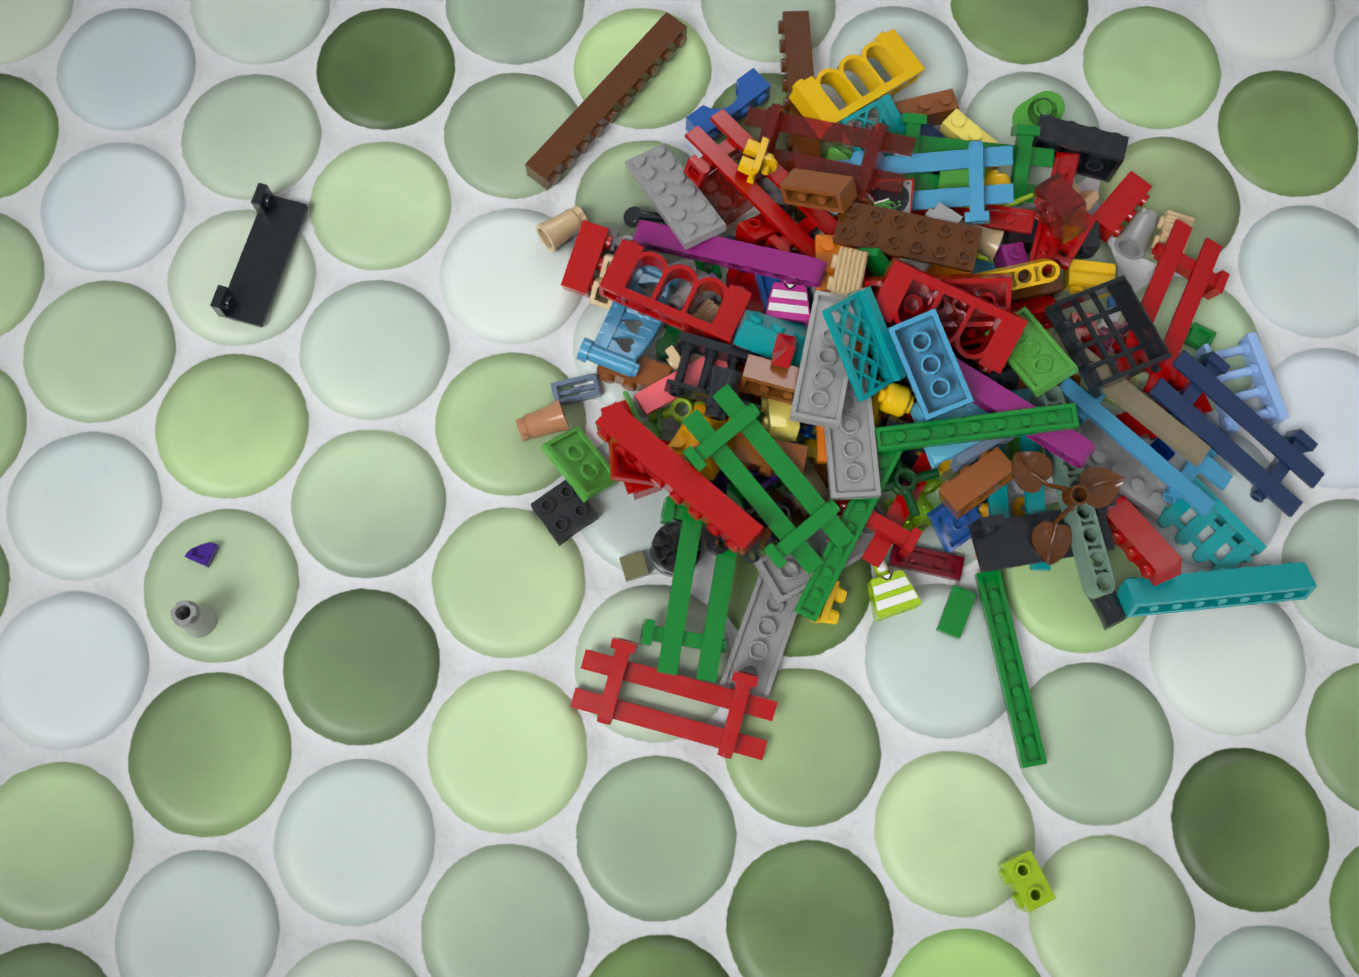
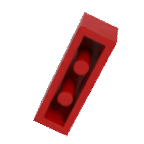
[1092,171,1153,242]
[561,220,613,298]

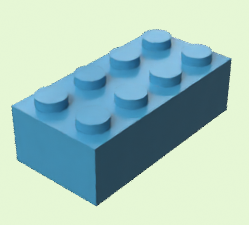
[888,309,973,422]

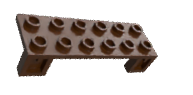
[833,202,982,273]

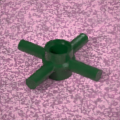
[882,458,940,518]

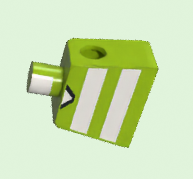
[867,561,922,622]

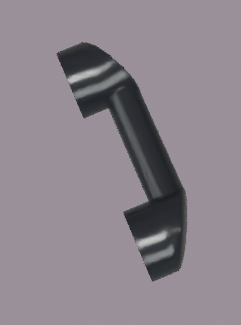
[624,206,666,228]

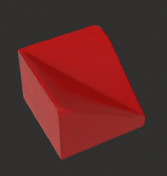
[771,333,796,368]

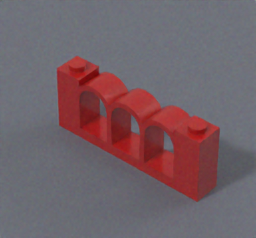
[599,239,752,345]
[874,257,1028,374]

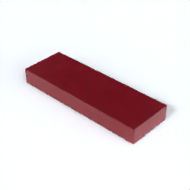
[888,543,965,582]

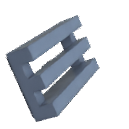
[551,373,602,406]

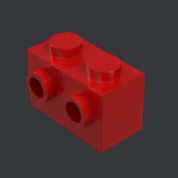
[735,213,782,247]

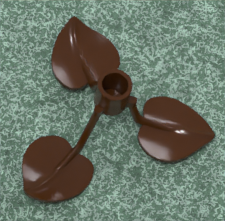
[1011,451,1125,565]

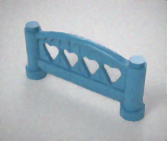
[576,266,680,378]

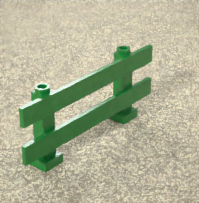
[870,113,1055,206]
[682,384,854,575]
[639,479,744,682]

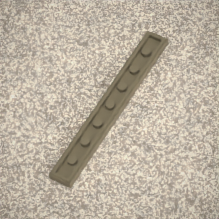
[1052,332,1211,467]

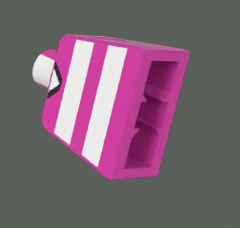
[765,280,810,326]

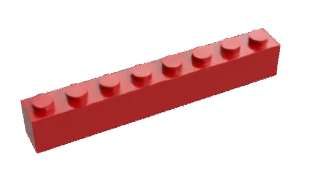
[595,401,764,556]

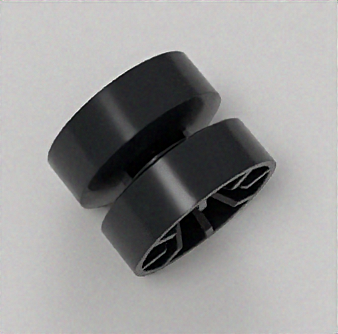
[649,521,704,577]

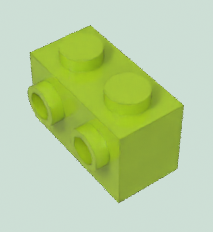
[998,850,1056,913]

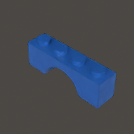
[686,68,771,141]

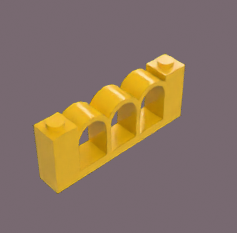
[789,28,925,139]

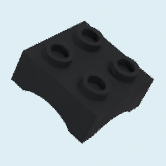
[531,480,598,546]

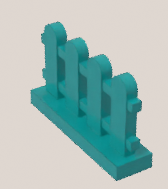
[1157,477,1267,571]

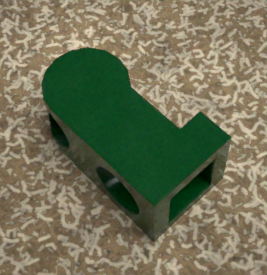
[655,323,684,362]

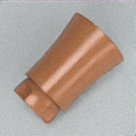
[516,399,570,441]

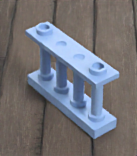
[1195,332,1289,437]

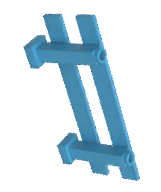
[826,141,1014,225]
[1059,360,1233,517]

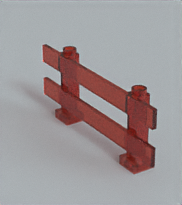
[734,103,917,206]

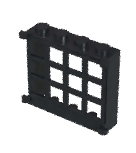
[1045,275,1172,398]

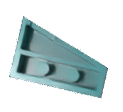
[733,310,808,368]

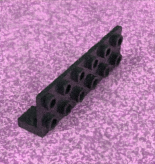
[210,183,308,328]
[968,499,1117,573]

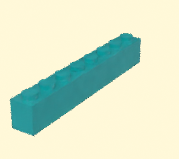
[1116,562,1317,618]

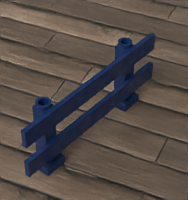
[1149,349,1324,517]

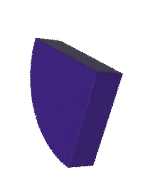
[184,542,220,568]

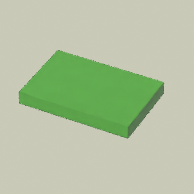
[541,425,620,503]

